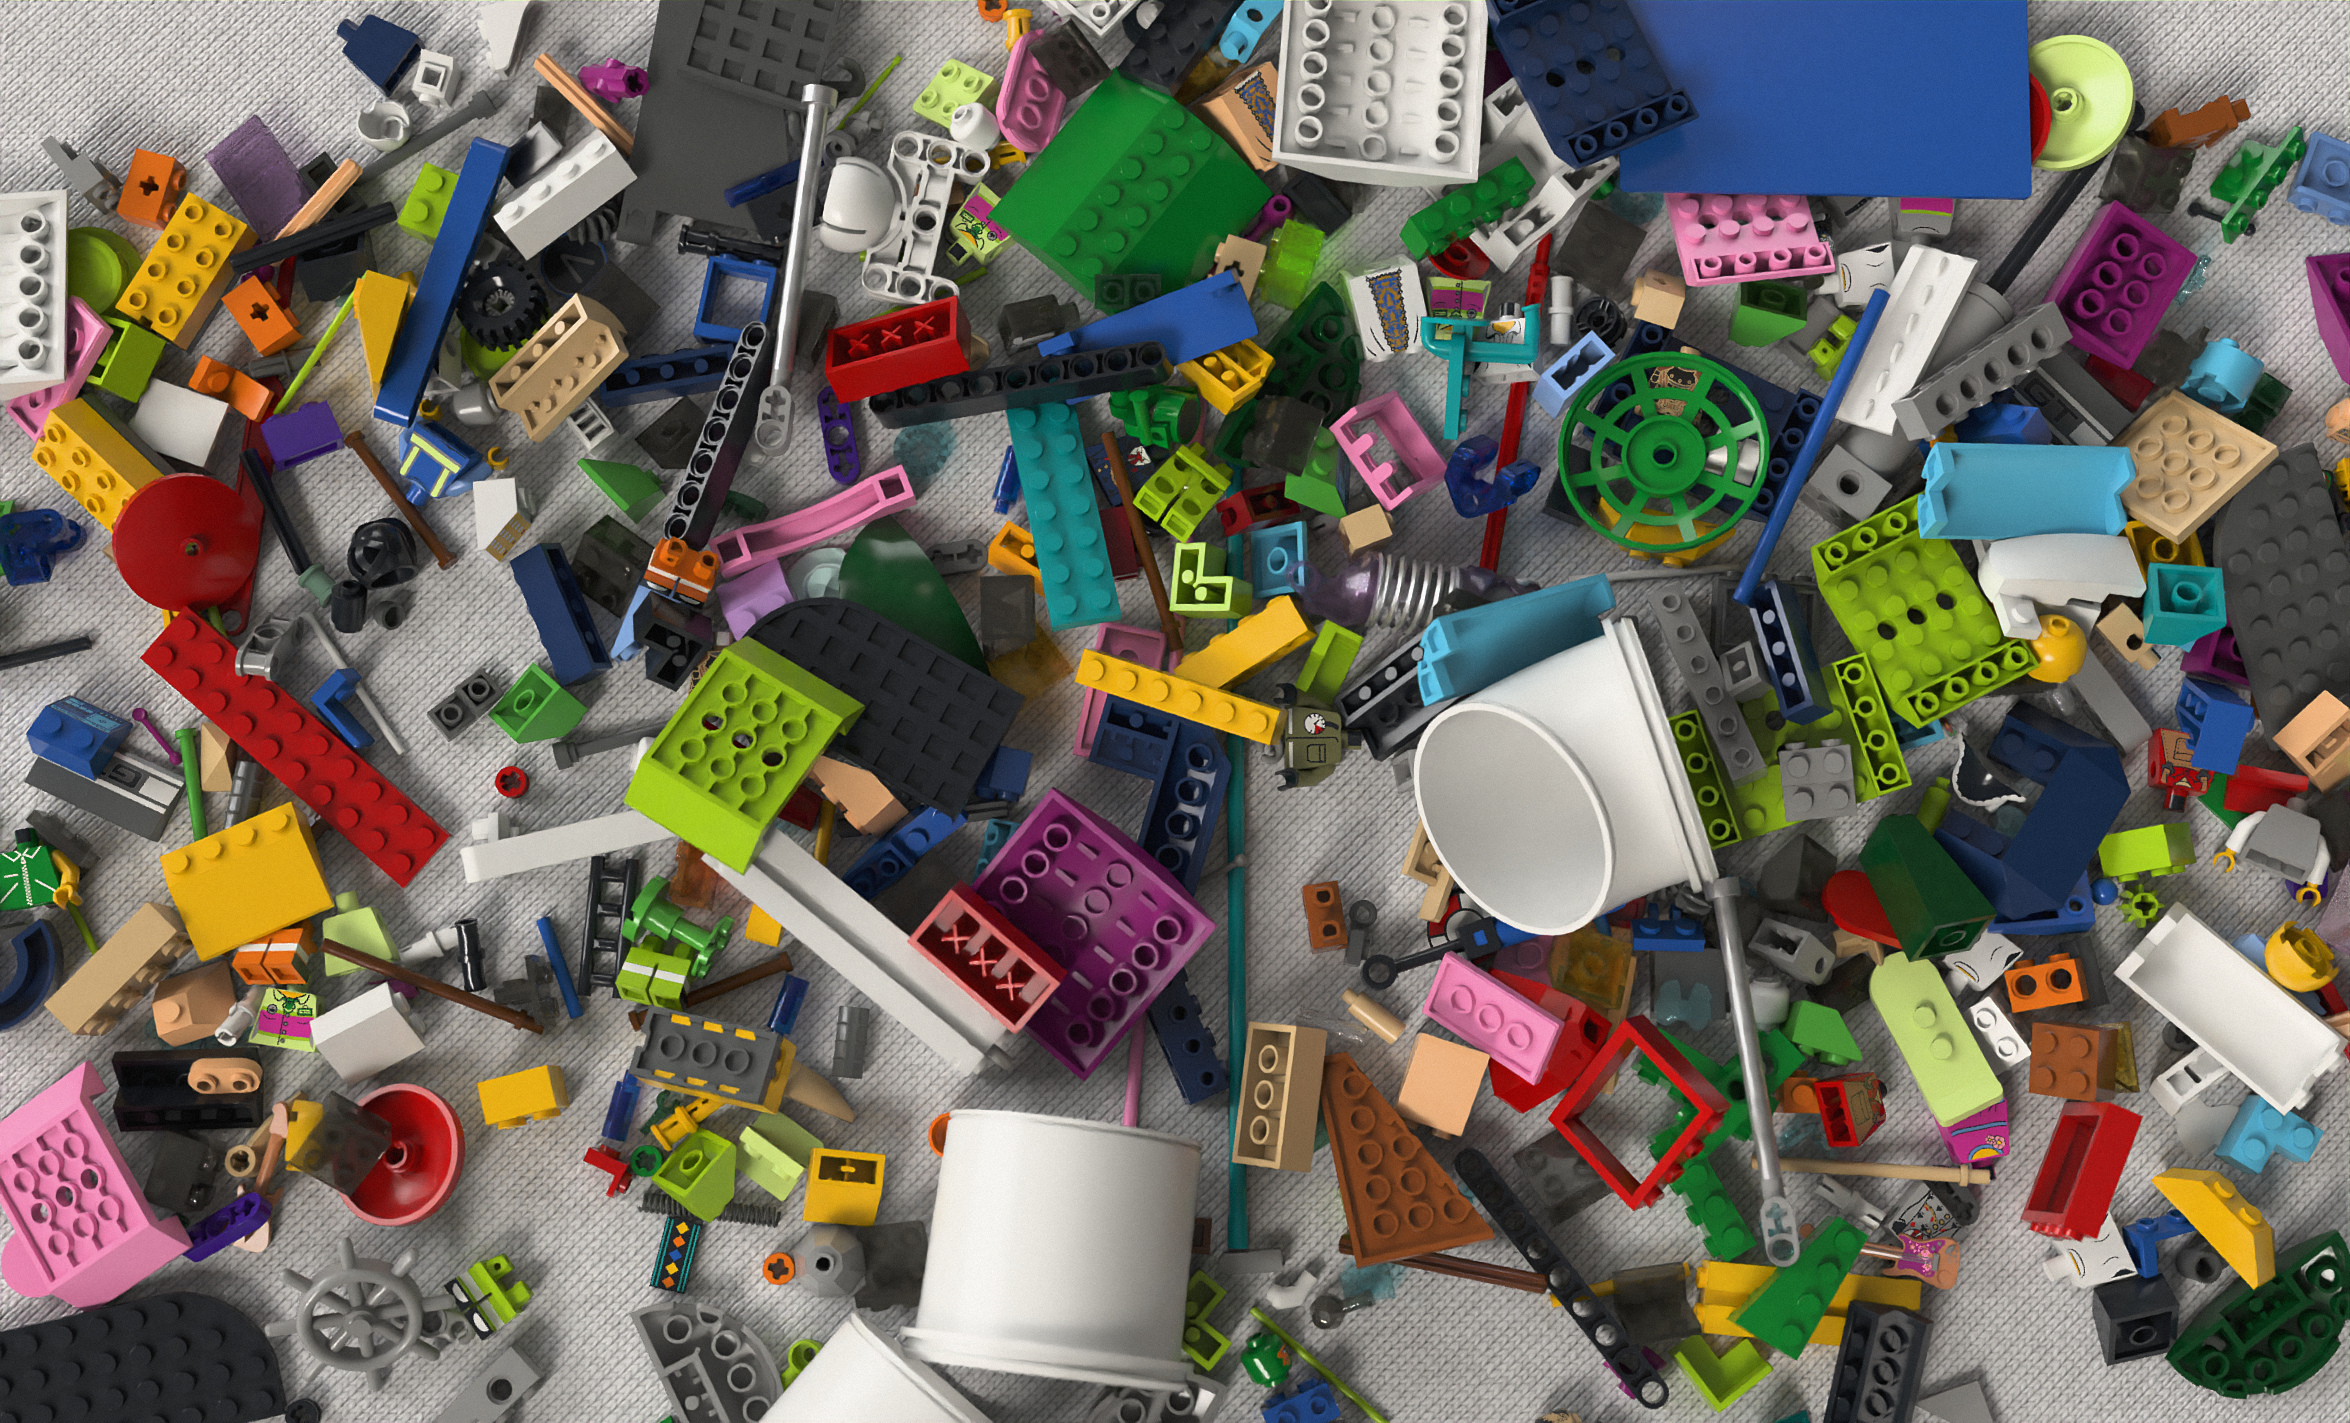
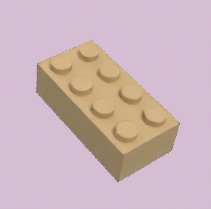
[44,902,194,1036]
[1232,1021,1328,1173]

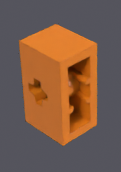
[116,148,187,231]
[221,275,303,357]

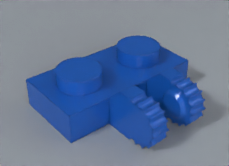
[1630,903,1705,952]

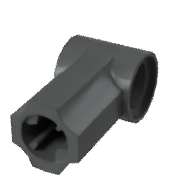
[2175,1240,2230,1284]

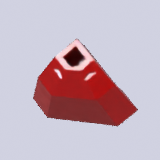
[1487,968,1612,1113]

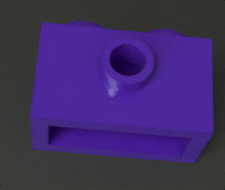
[260,400,344,472]

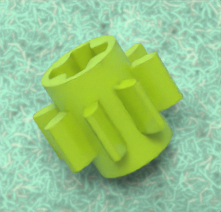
[2116,884,2164,929]

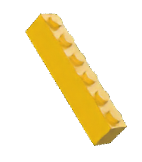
[1074,648,1289,745]

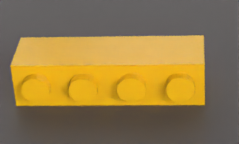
[1173,595,1318,692]

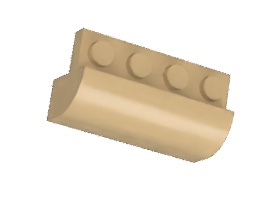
[488,293,629,443]

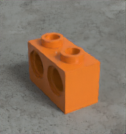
[2004,952,2090,1013]

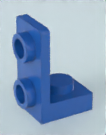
[310,668,375,749]
[2122,1209,2197,1278]

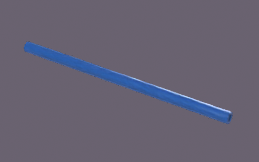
[1732,288,1891,606]

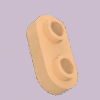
[188,1058,263,1094]

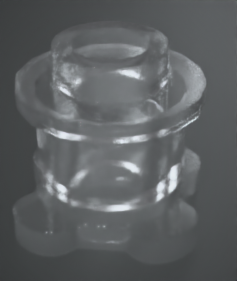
[2034,676,2082,719]

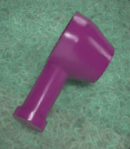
[1242,195,1295,243]

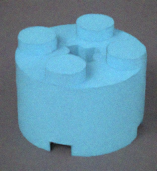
[2179,338,2264,414]

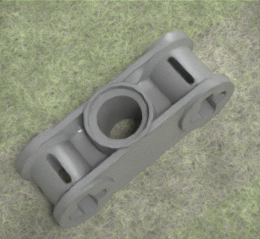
[235,611,304,681]

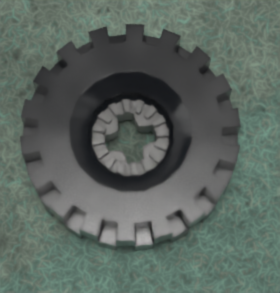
[455,260,549,352]

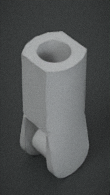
[1218,1247,1283,1275]

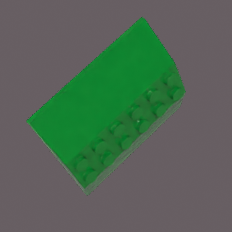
[987,65,1274,317]

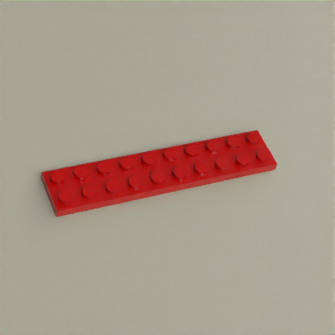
[140,605,453,889]

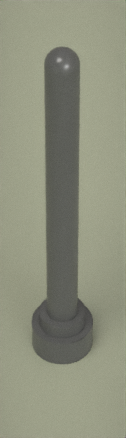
[352,89,498,187]
[552,717,719,770]

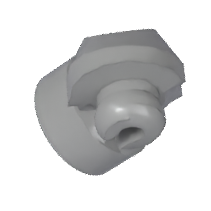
[822,109,884,167]

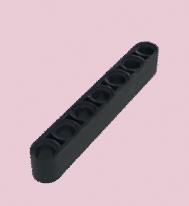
[663,321,777,552]

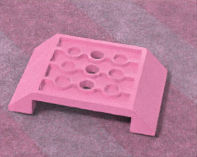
[1663,193,1836,287]
[0,1060,194,1312]

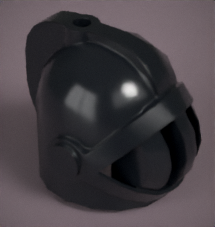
[347,518,420,590]

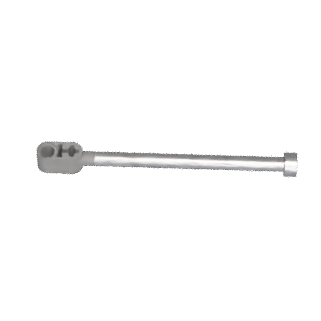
[755,84,838,457]
[1703,877,1800,1267]

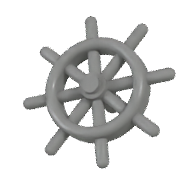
[265,1237,456,1392]

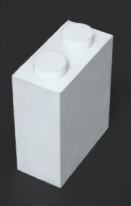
[128,377,239,475]
[310,982,426,1087]

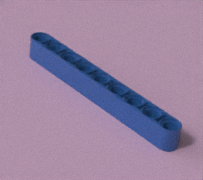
[374,136,511,429]

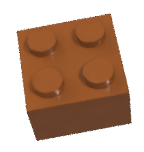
[2029,1020,2118,1102]

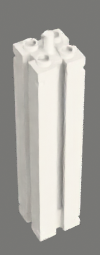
[701,823,1014,1077]

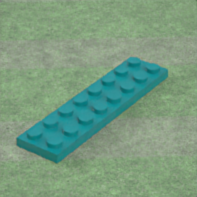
[1005,376,1121,632]

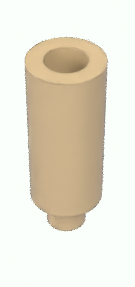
[1340,987,1407,1045]

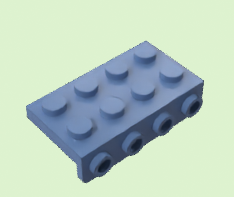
[2286,131,2350,226]

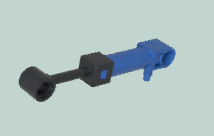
[1360,902,1628,991]

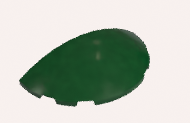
[1211,281,1364,470]
[837,515,992,678]
[2165,1229,2350,1399]

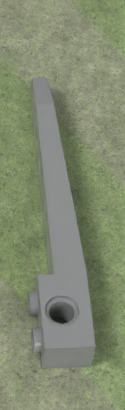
[434,1344,546,1423]

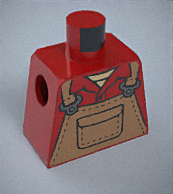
[2148,727,2215,813]
[1813,1072,1887,1147]

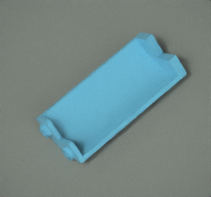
[1918,442,2136,540]
[1418,573,1616,707]

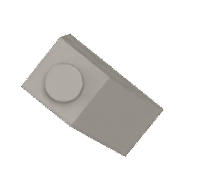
[1719,640,1774,704]

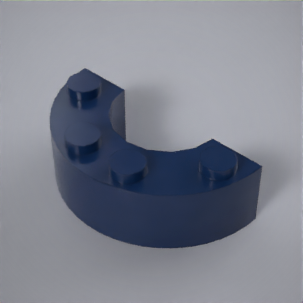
[974,746,1035,803]
[0,918,64,1034]

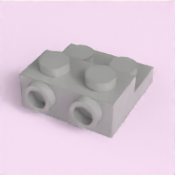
[40,135,123,215]
[1778,739,1857,822]

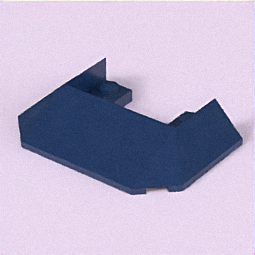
[1088,694,1232,898]
[1933,699,2131,920]

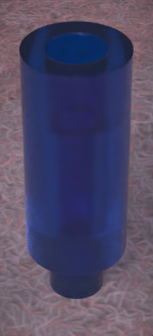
[992,445,1021,516]
[766,974,810,1036]
[601,1069,642,1142]

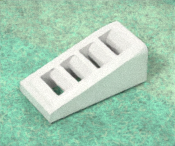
[564,396,621,456]

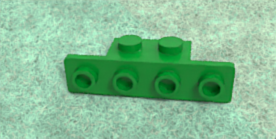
[2209,126,2306,244]

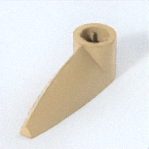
[783,1059,855,1124]
[225,1090,308,1178]

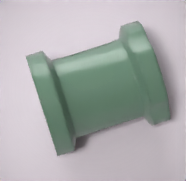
[298,562,340,608]

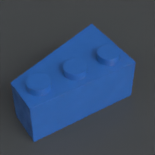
[1918,402,2053,461]
[2175,676,2255,775]

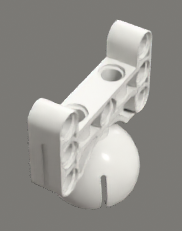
[819,131,990,308]

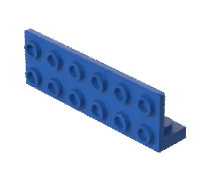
[1037,268,1259,405]

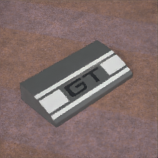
[1998,350,2134,446]
[24,747,186,842]

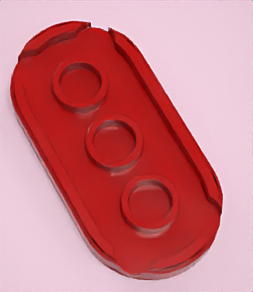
[1821,870,1903,950]

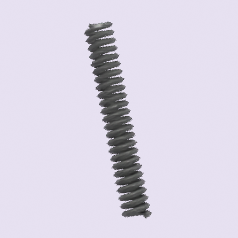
[638,1192,781,1228]

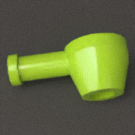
[780,1338,824,1393]

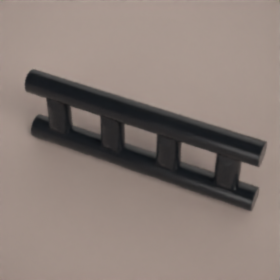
[577,856,640,999]

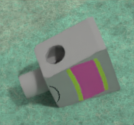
[1888,197,1957,248]

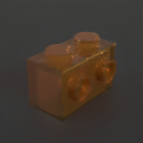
[669,840,719,911]

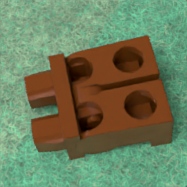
[2145,95,2251,163]
[1301,880,1348,954]

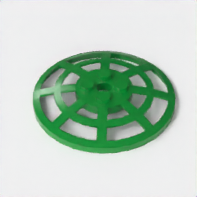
[1558,351,1770,553]

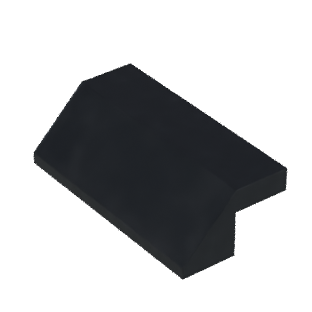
[1333,627,1477,762]
[111,1047,264,1132]
[1823,1300,1934,1423]

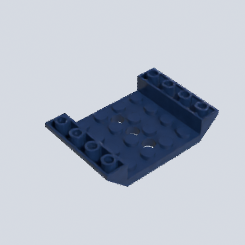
[1485,0,1699,171]
[1582,320,1824,523]

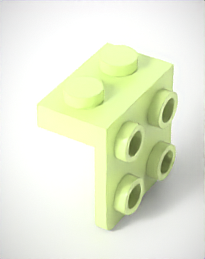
[912,59,1001,134]

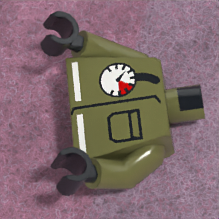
[1273,683,1362,792]

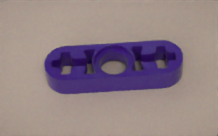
[817,386,861,485]
[182,1192,272,1262]

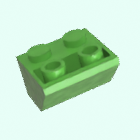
[1779,1000,1862,1068]

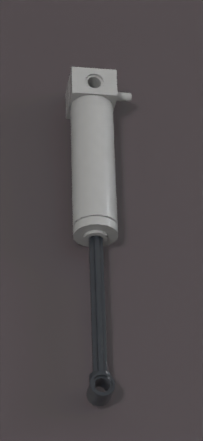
[1797,100,2145,532]

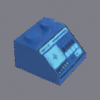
[26,695,133,781]

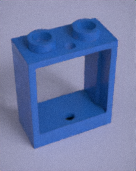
[693,254,781,348]

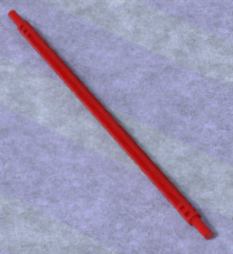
[1477,233,1553,581]

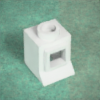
[411,49,462,108]

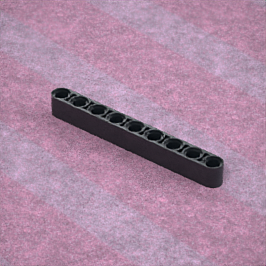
[869,341,1174,429]
[1454,1148,1669,1409]

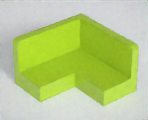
[1295,620,1364,705]
[1667,1330,1774,1413]

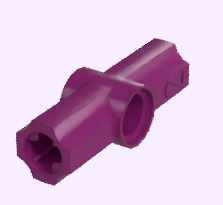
[578,58,650,104]

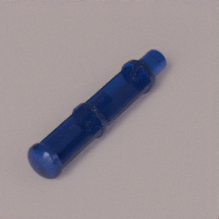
[724,157,825,208]

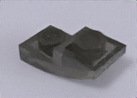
[528,85,572,158]

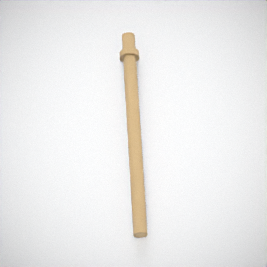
[1751,1155,1990,1187]

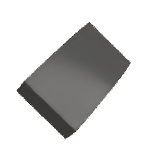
[427,667,504,742]

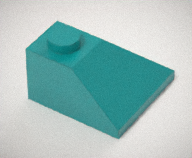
[2143,562,2227,646]

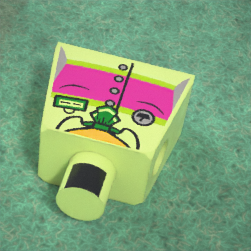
[945,181,1018,267]
[1423,276,1491,341]
[248,972,326,1053]

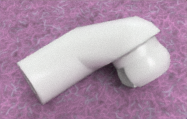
[1266,1270,1318,1309]

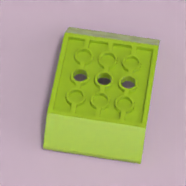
[1810,490,2040,729]
[624,636,865,876]
[1667,652,1912,851]

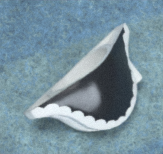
[1952,732,2028,813]

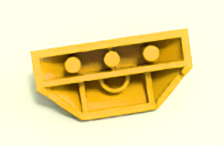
[1176,338,1276,415]
[1595,497,1736,569]
[2151,1167,2275,1289]

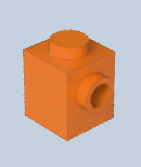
[1775,1070,1819,1113]

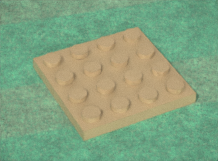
[2107,388,2279,545]

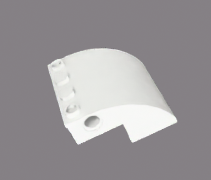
[1422,77,1620,273]

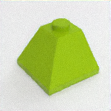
[651,1126,736,1223]

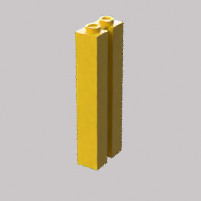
[1693,1259,1922,1346]

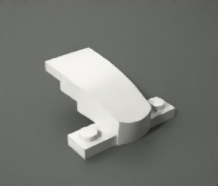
[1972,533,2147,640]

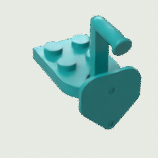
[1420,303,1541,440]

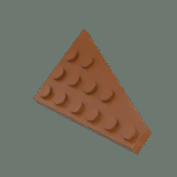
[1320,1051,1495,1269]

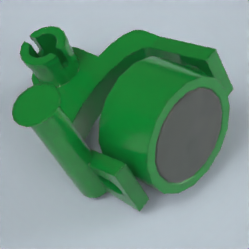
[1108,384,1201,449]

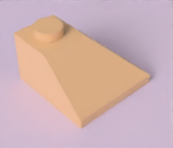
[152,959,237,1048]

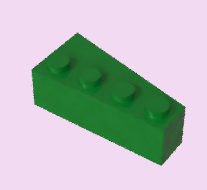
[1727,1215,1869,1361]

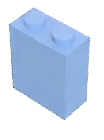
[1531,330,1616,420]

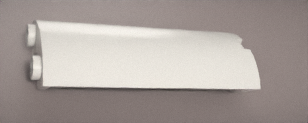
[2113,901,2349,1116]

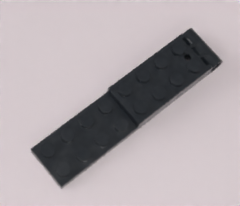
[1117,0,1245,97]

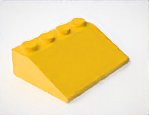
[352,270,410,405]
[159,802,335,962]

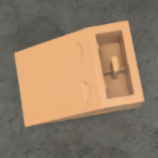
[2272,690,2350,797]
[808,756,909,840]

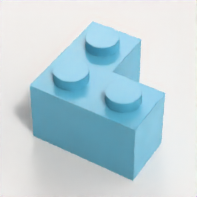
[2214,1095,2324,1174]

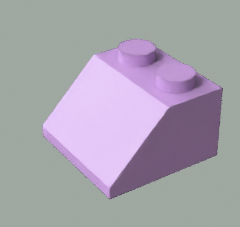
[716,558,799,641]

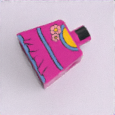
[1932,1097,2010,1180]

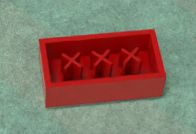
[825,295,971,404]
[906,880,1069,1035]

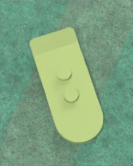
[1869,951,2004,1127]

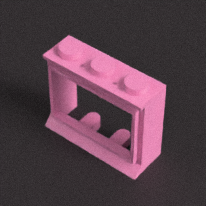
[1328,390,1454,512]

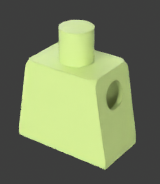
[322,891,401,978]

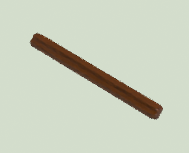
[1338,1234,1548,1294]

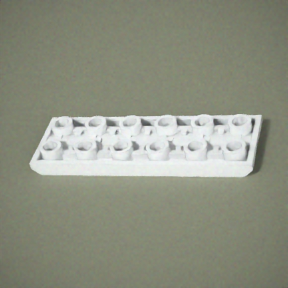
[1835,244,1980,436]

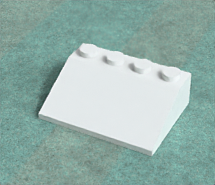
[491,129,637,260]

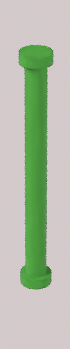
[175,728,208,842]

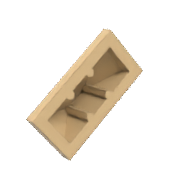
[200,722,238,792]

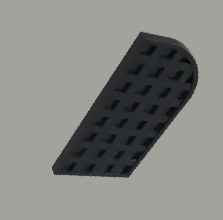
[741,597,1027,821]
[0,1291,288,1423]

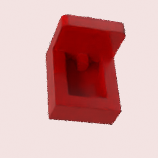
[583,1144,634,1198]

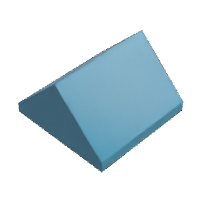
[1251,521,1309,600]

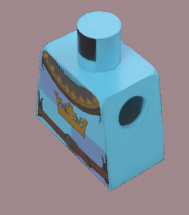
[1219,0,1284,64]

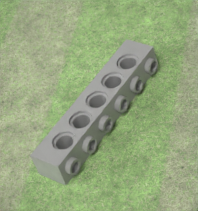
[1890,301,2073,442]
[1648,581,1767,789]

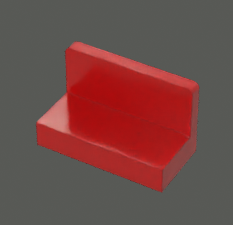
[2223,764,2309,814]

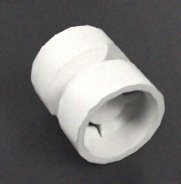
[1705,428,1759,486]

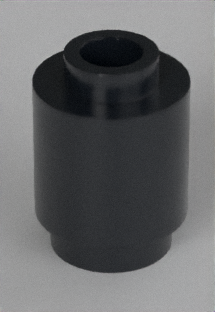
[331,579,368,634]

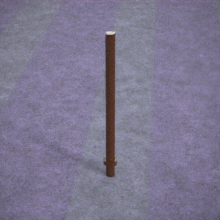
[1101,431,1184,652]
[320,938,547,1035]

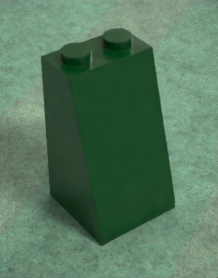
[1857,813,1997,962]

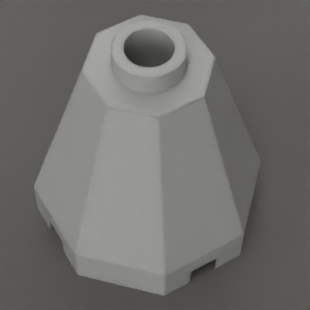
[793,1224,868,1298]

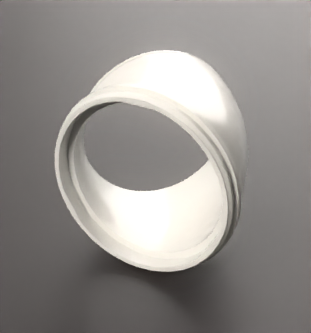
[1414,617,1719,935]

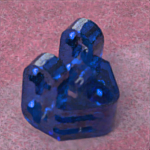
[1444,434,1541,519]
[0,509,87,587]

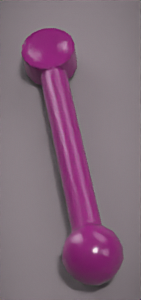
[132,707,183,765]

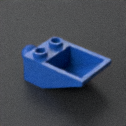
[1987,868,2118,935]

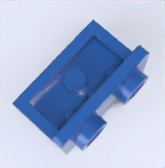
[1260,1376,1341,1423]

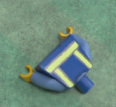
[399,399,510,507]

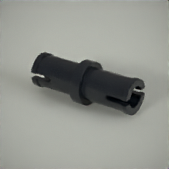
[455,918,487,992]

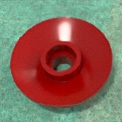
[1428,237,1489,281]

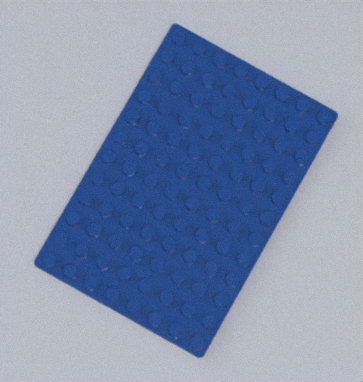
[1619,0,2032,200]

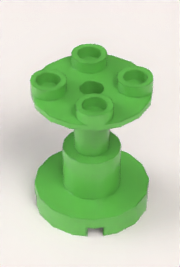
[621,875,735,980]

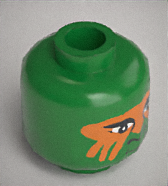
[1240,1331,1293,1388]

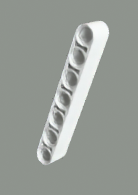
[460,810,679,884]

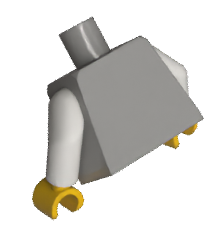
[2213,797,2331,907]

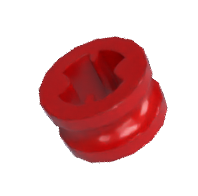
[495,766,530,799]

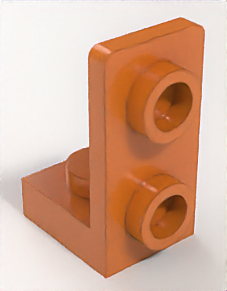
[188,355,274,422]

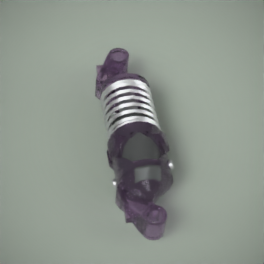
[1284,550,1604,635]

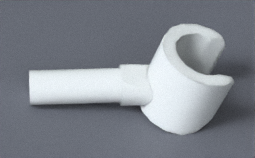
[743,435,782,467]

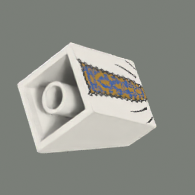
[1338,254,1427,362]

